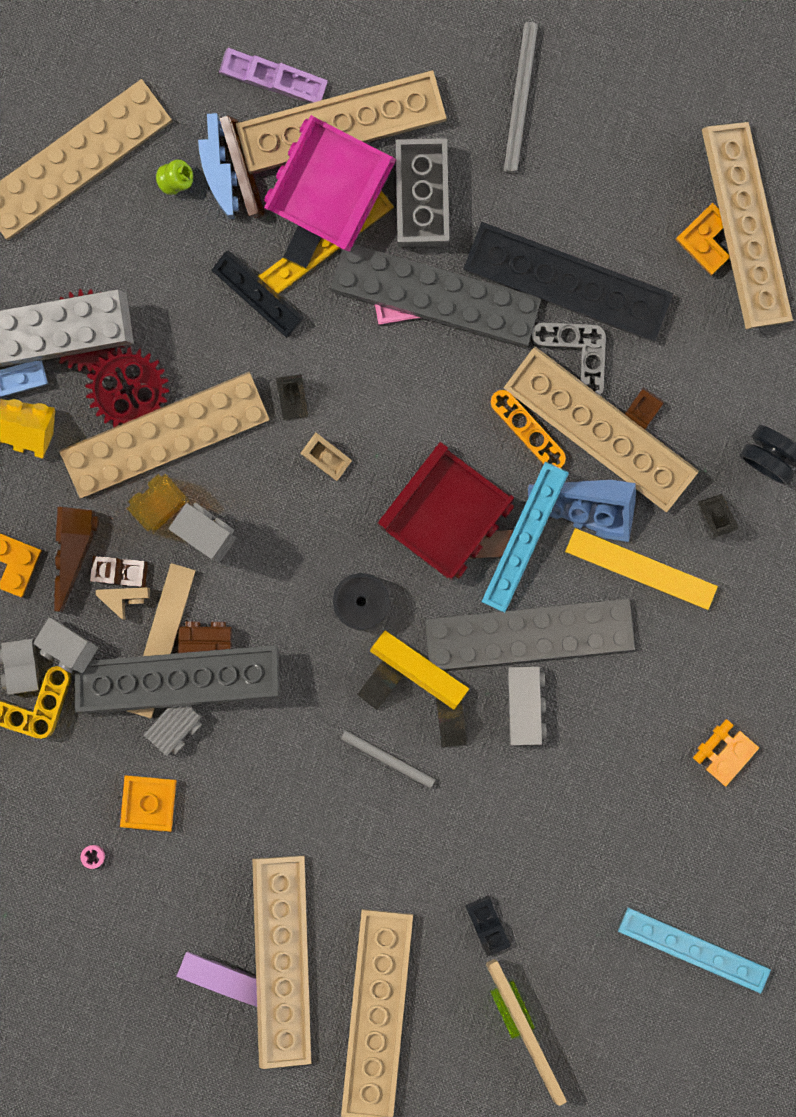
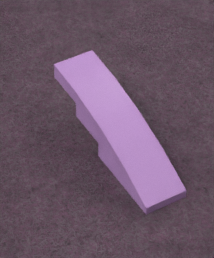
[219,48,328,103]
[176,951,257,1007]

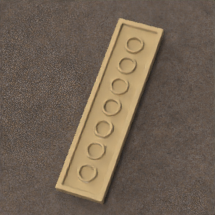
[236,70,447,174]
[0,79,172,241]
[702,122,793,329]
[504,347,699,512]
[60,372,270,498]
[252,856,311,1069]
[341,909,413,1117]

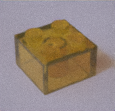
[127,474,190,534]

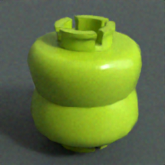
[156,159,193,195]

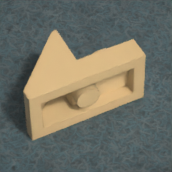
[300,432,352,481]
[96,587,150,620]

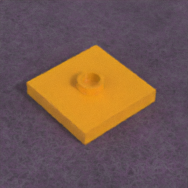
[120,775,177,832]

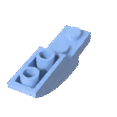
[198,113,239,219]

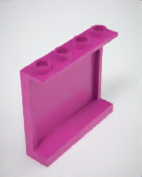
[264,115,396,252]

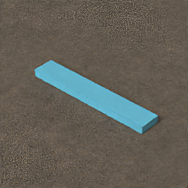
[482,462,569,613]
[618,908,771,994]

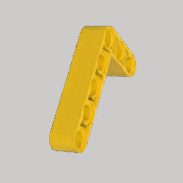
[0,666,72,739]

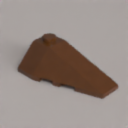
[54,507,99,612]

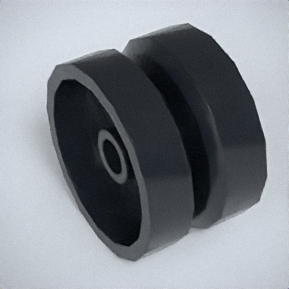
[739,425,796,485]
[333,573,390,630]

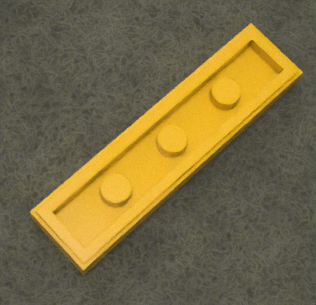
[370,630,469,710]

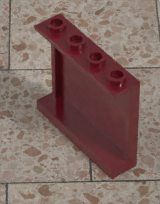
[377,442,515,582]

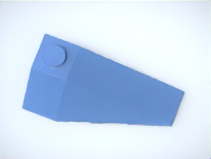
[528,480,636,542]

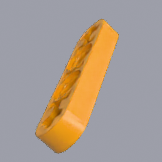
[490,390,566,468]

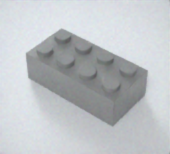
[396,138,449,247]
[168,503,237,563]

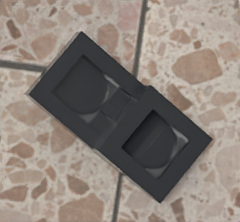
[465,895,511,957]

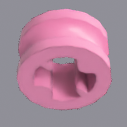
[81,845,105,869]

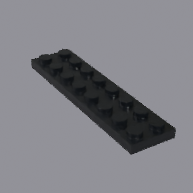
[463,221,673,342]

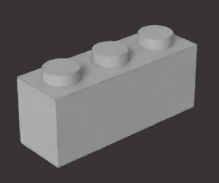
[508,667,546,745]

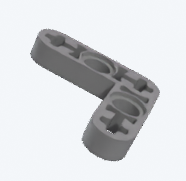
[531,323,606,395]

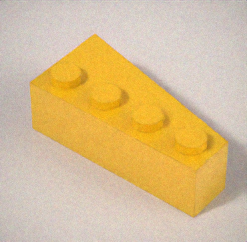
[0,399,55,459]

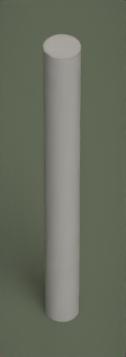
[341,730,435,789]

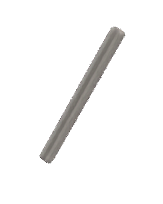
[504,22,538,173]

